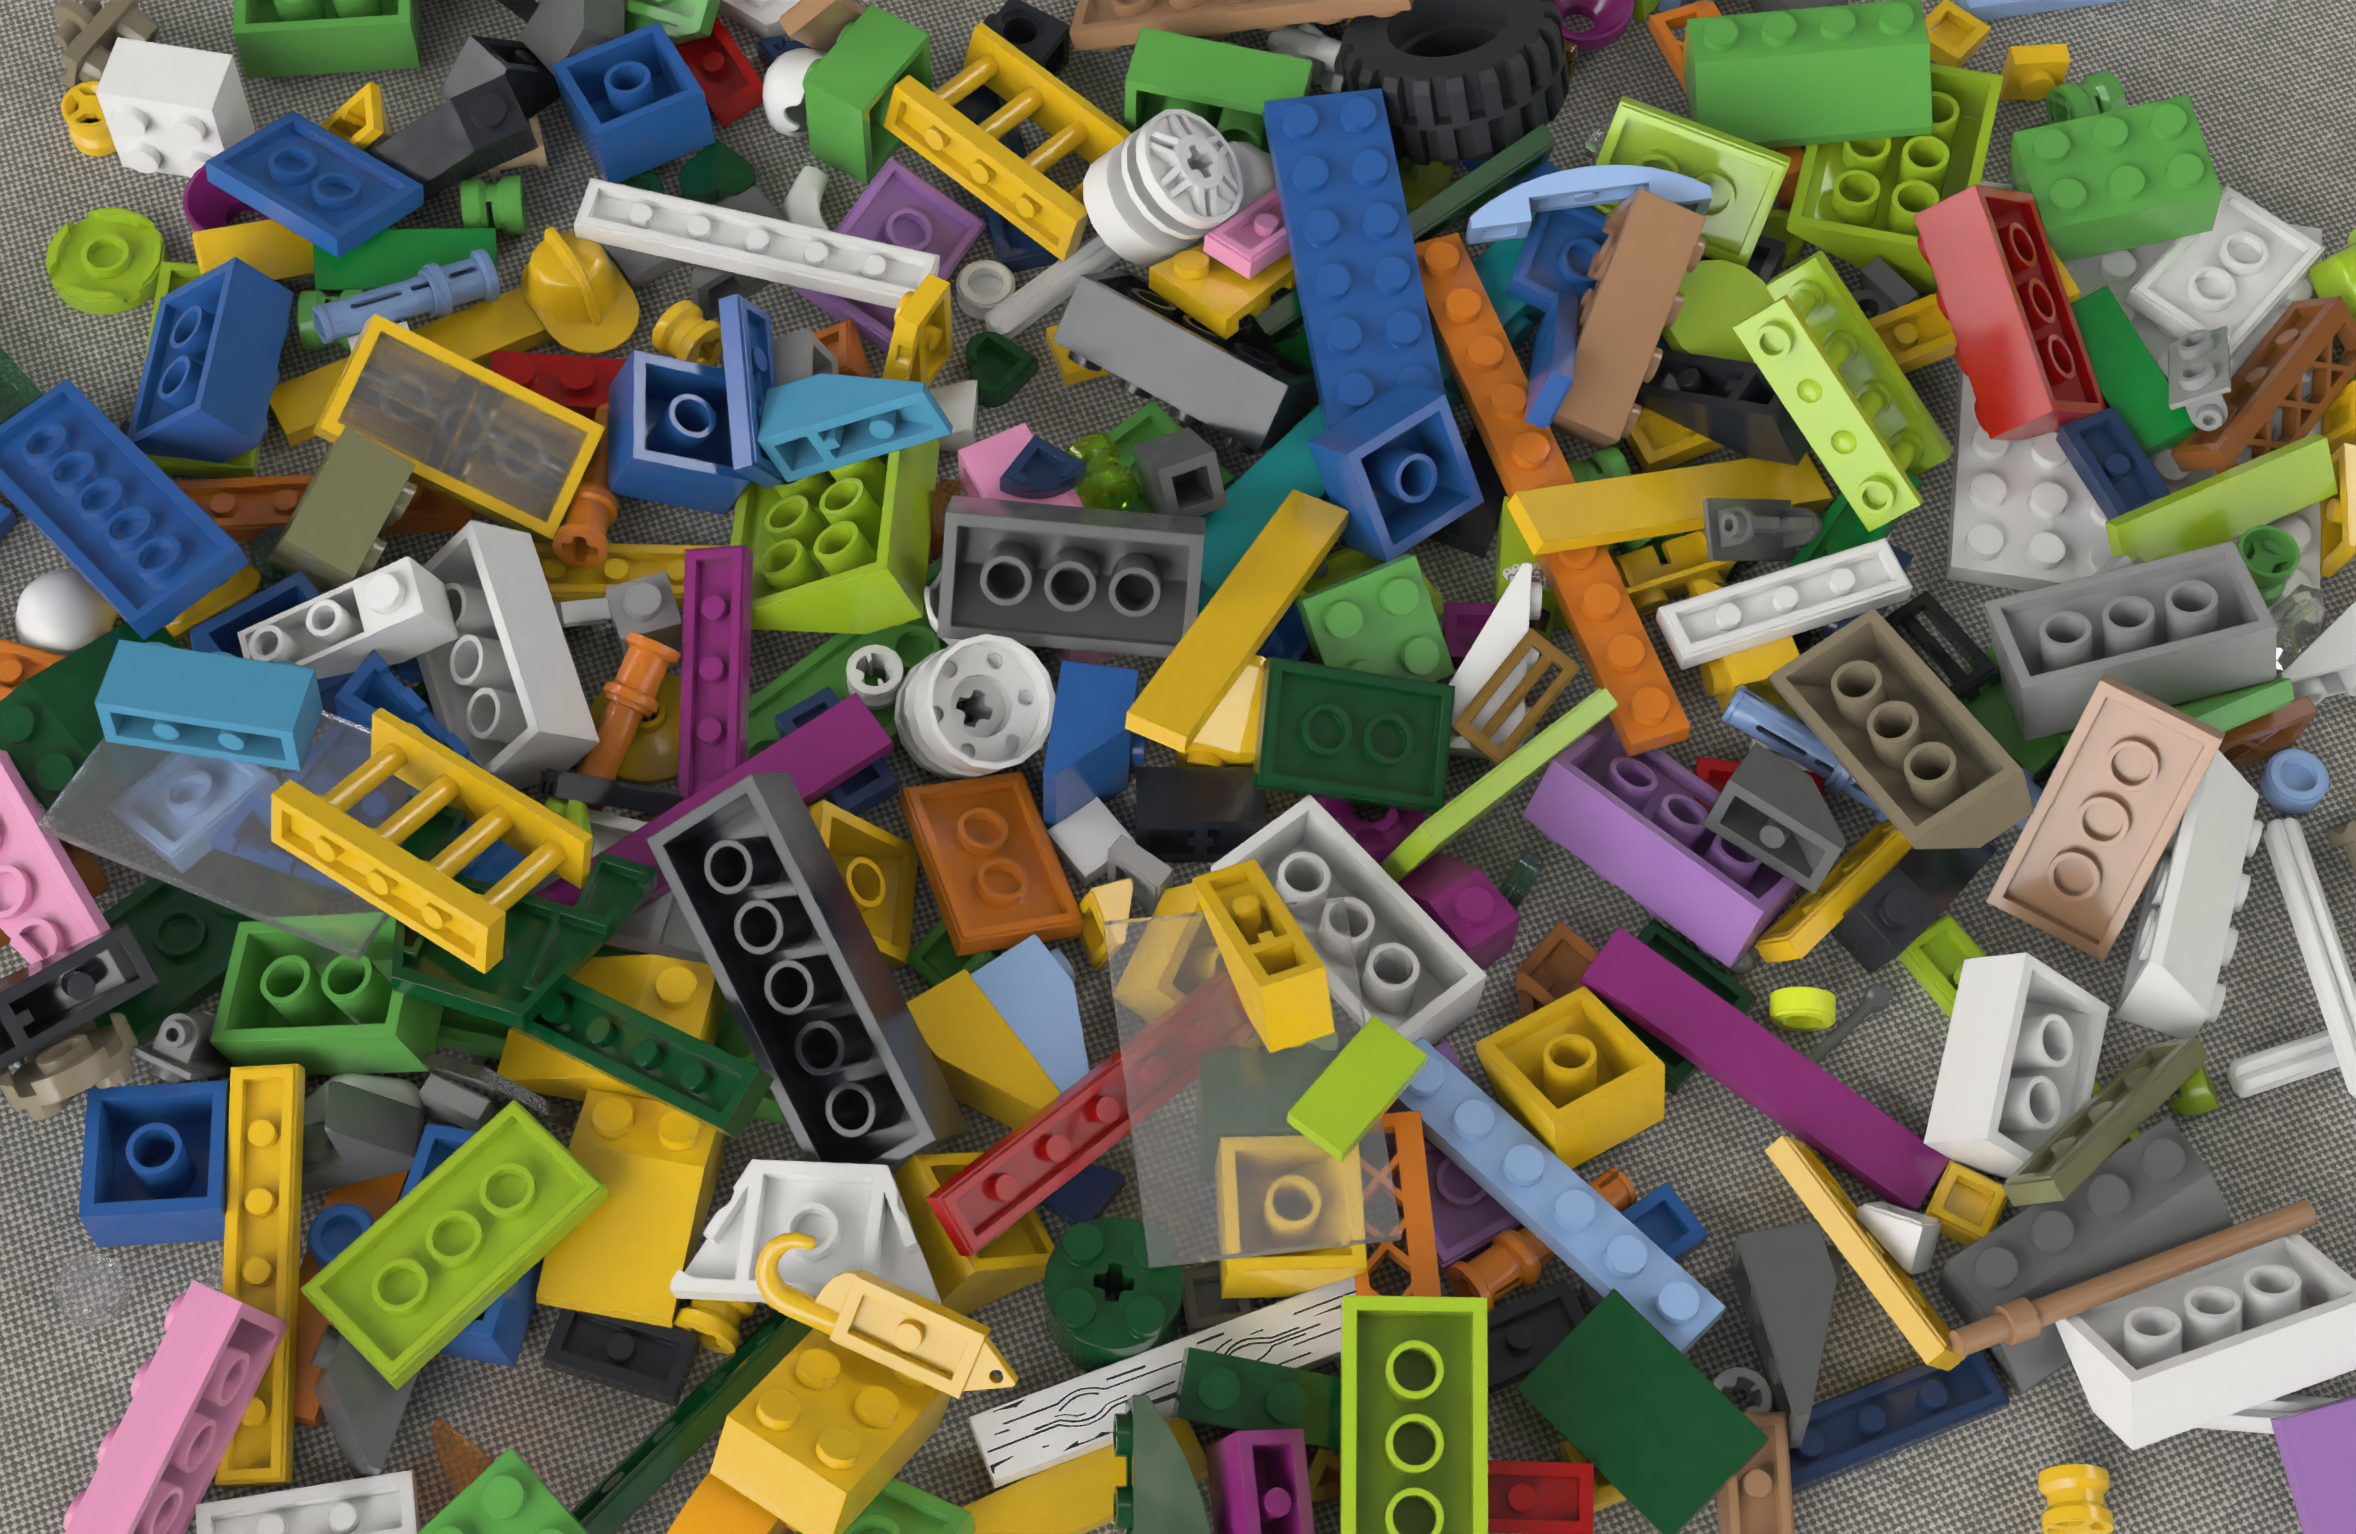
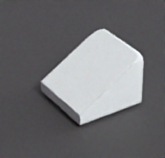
[930,380,978,452]
[1856,1201,1942,1274]

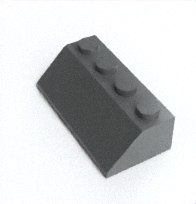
[937,496,1206,658]
[1936,1117,2233,1396]

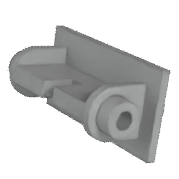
[2168,326,2231,431]

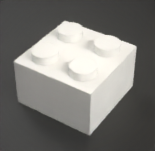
[96,37,255,178]

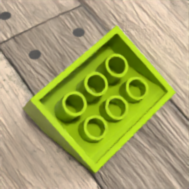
[1786,63,2004,294]
[730,439,940,634]

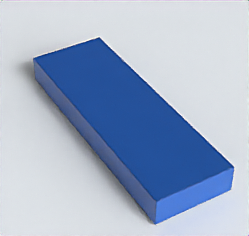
[1525,290,1579,429]
[718,294,784,488]

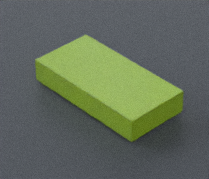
[1287,1015,1428,1163]

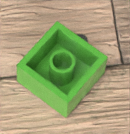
[802,4,932,185]

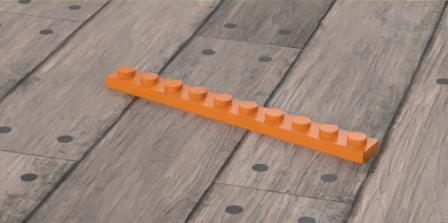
[1414,232,1691,757]

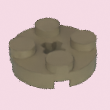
[0,1013,138,1121]

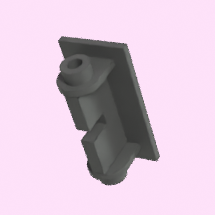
[1702,498,1822,562]
[130,1010,235,1083]

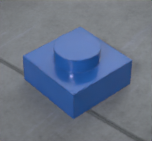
[1621,1182,1709,1263]

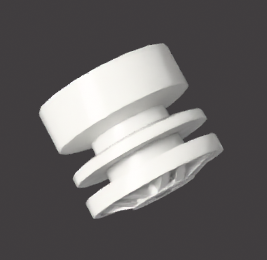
[1083,109,1243,267]
[894,634,1056,780]

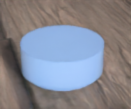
[2260,749,2329,814]

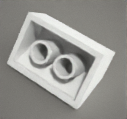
[1924,952,2110,1179]

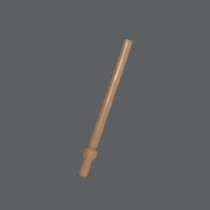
[1949,1200,2317,1357]

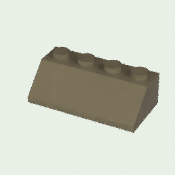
[1768,607,2034,849]

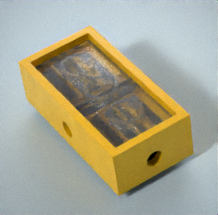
[313,314,605,542]

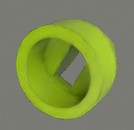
[2168,1064,2220,1116]

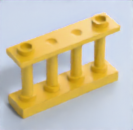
[883,22,1132,262]
[271,707,593,974]

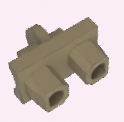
[53,0,159,89]

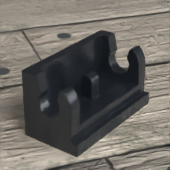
[1135,767,1267,862]

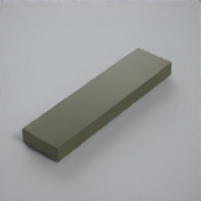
[2002,1037,2209,1207]

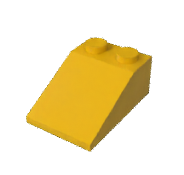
[494,954,725,1101]
[536,1088,724,1328]

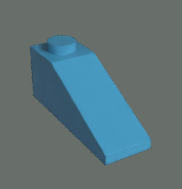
[757,373,953,483]

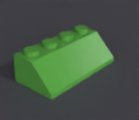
[1682,0,1933,149]

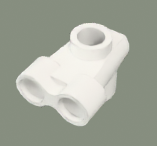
[1267,23,1347,94]

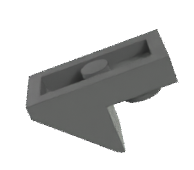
[302,1081,424,1195]

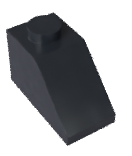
[438,35,561,120]

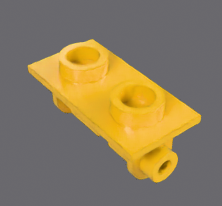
[1611,529,1737,616]

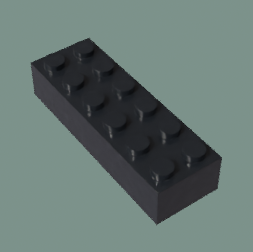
[646,772,970,1174]

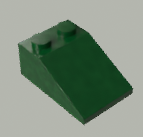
[0,622,184,831]

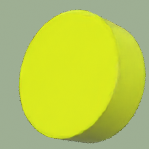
[1769,987,1836,1032]

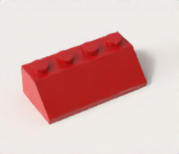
[1914,184,2107,441]

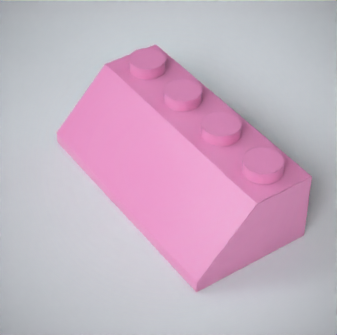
[63,1280,289,1534]

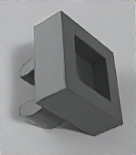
[1852,256,1919,317]

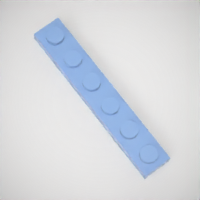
[1391,1037,1726,1355]

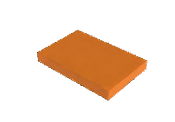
[899,771,1084,956]

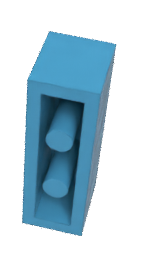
[94,639,323,771]

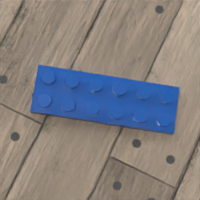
[1262,88,1446,430]
[0,379,250,640]

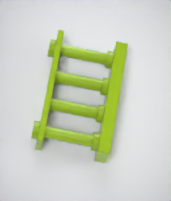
[1733,249,1954,532]

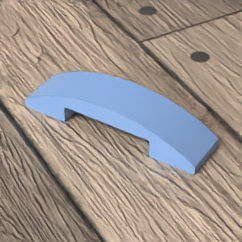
[1466,165,1713,245]

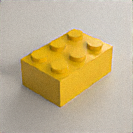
[710,1328,951,1534]

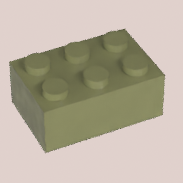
[266,427,418,593]

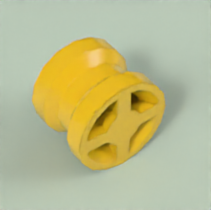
[61,81,117,157]
[651,300,723,366]
[673,1299,758,1355]
[2037,1464,2114,1534]

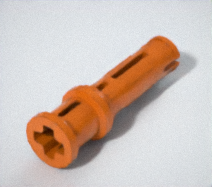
[552,403,619,568]
[577,631,681,812]
[1447,1167,1637,1313]

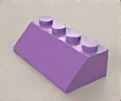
[1522,717,1802,968]

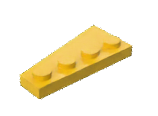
[1149,243,1296,340]

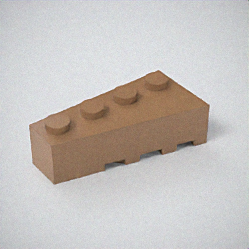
[1549,188,1707,449]

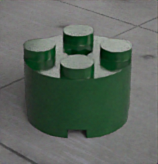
[1044,1217,1184,1373]

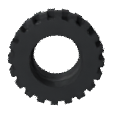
[1340,0,1570,166]

